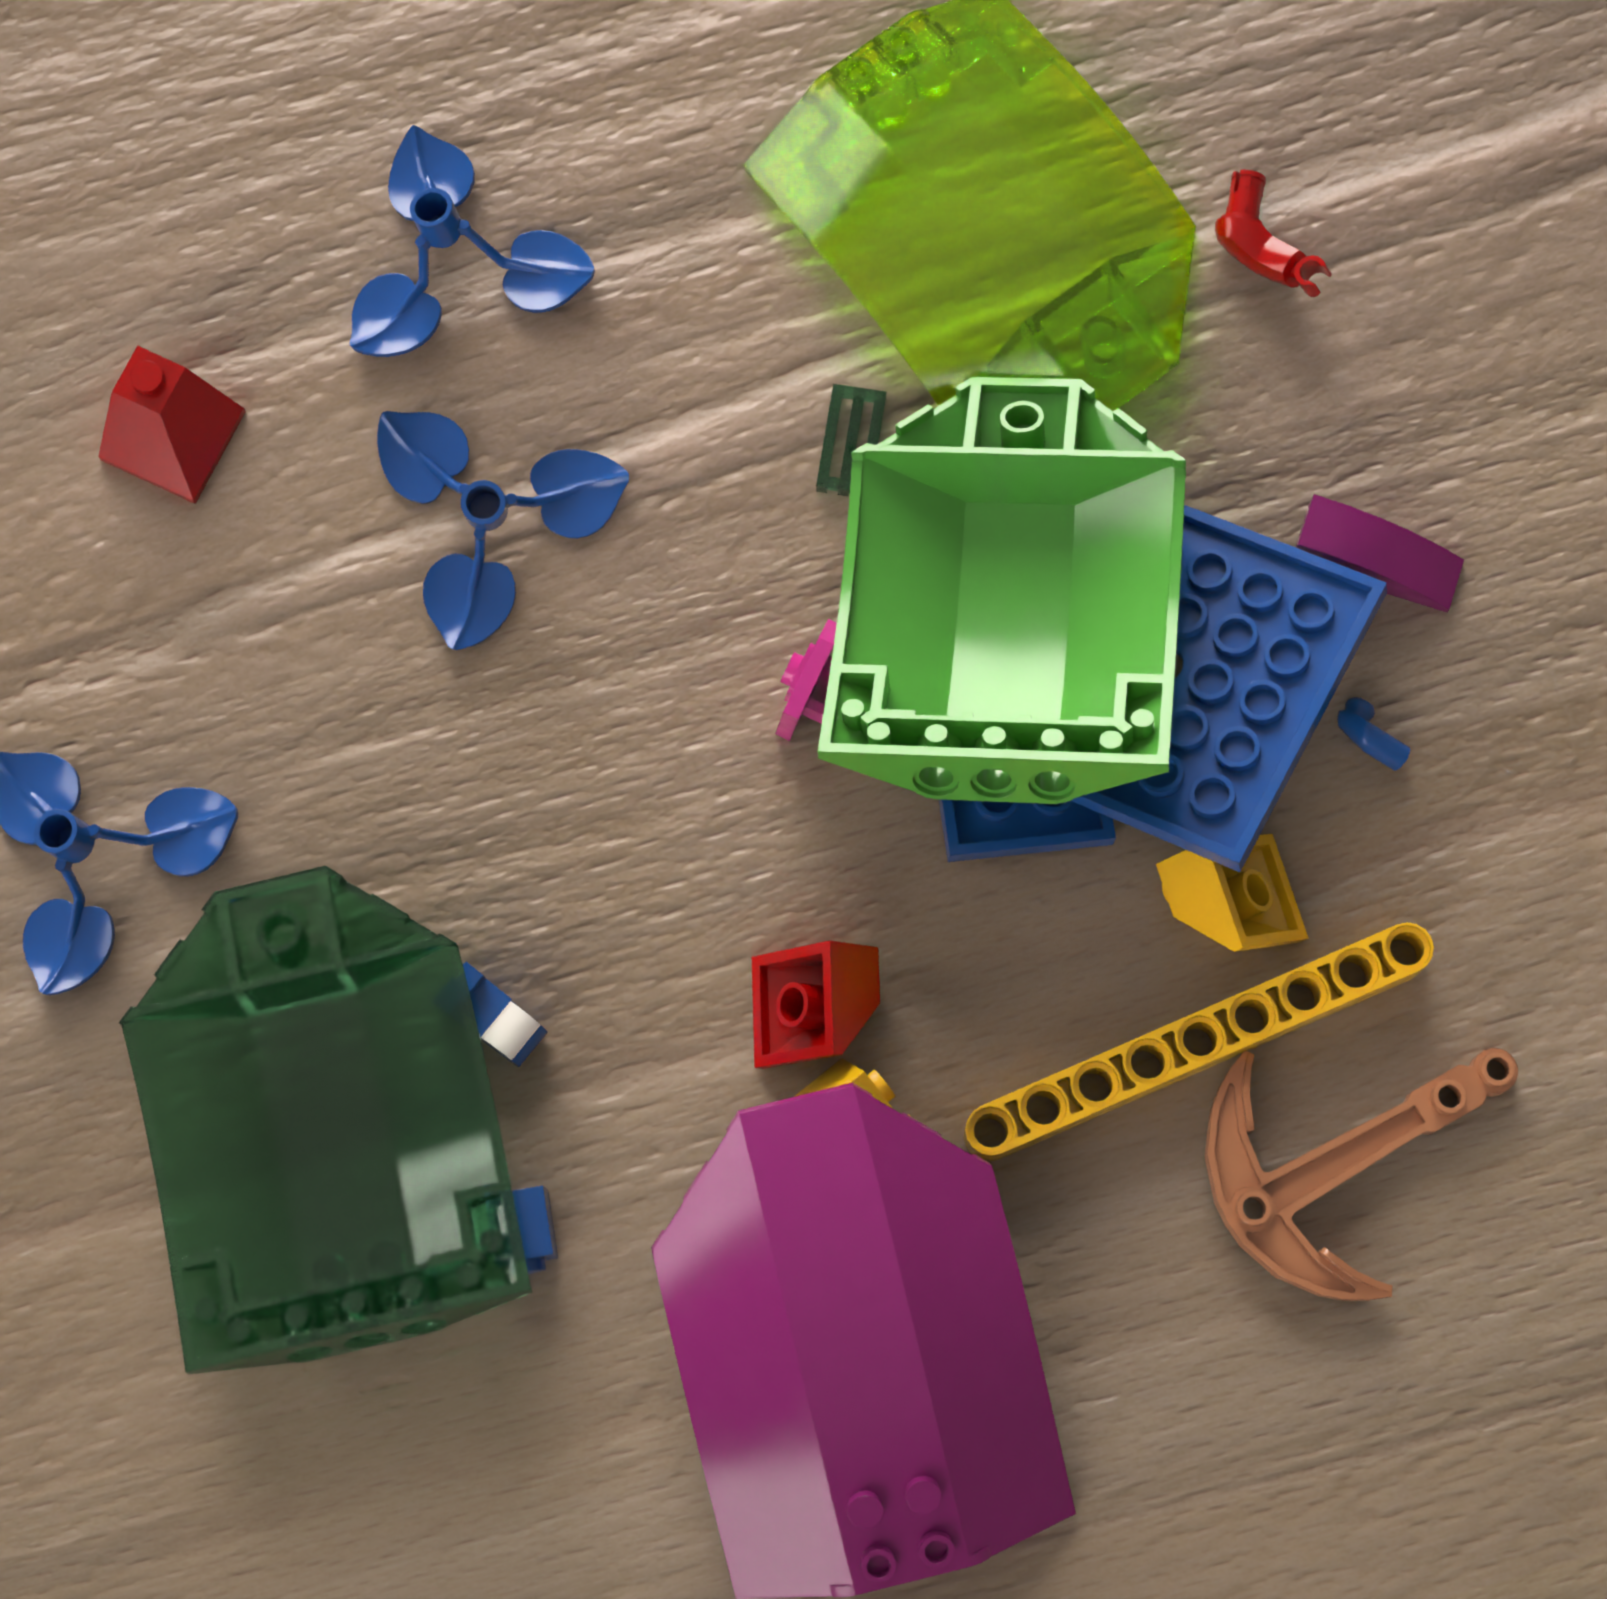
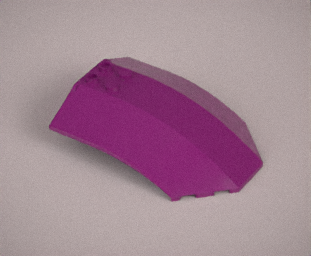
[651,1083,1076,1599]

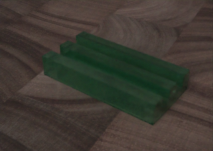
[816,384,887,496]

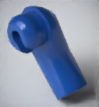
[1337,697,1410,771]

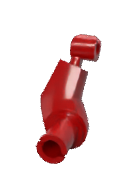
[1215,169,1332,297]

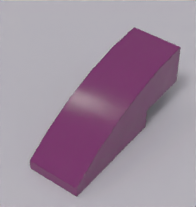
[1296,494,1464,613]

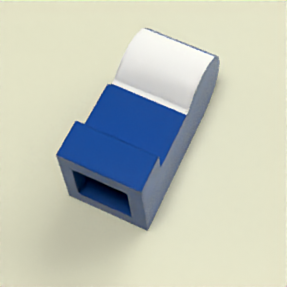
[433,962,548,1067]

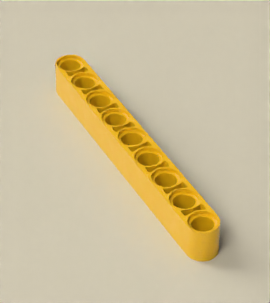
[963,922,1434,1162]

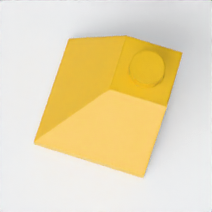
[1156,834,1309,952]

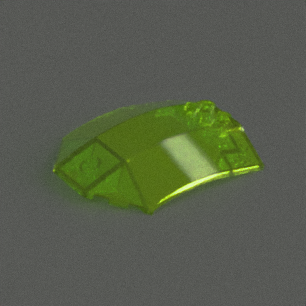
[744,0,1196,411]

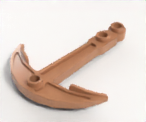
[1205,1048,1518,1301]

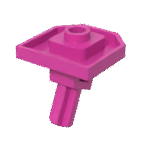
[775,619,837,741]

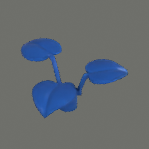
[349,125,595,357]
[377,411,629,650]
[0,752,238,995]

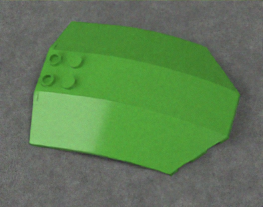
[817,377,1186,804]

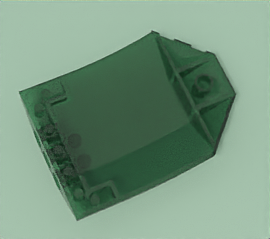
[119,866,533,1375]

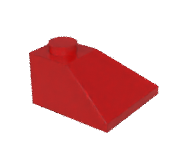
[98,345,246,504]
[751,940,880,1069]

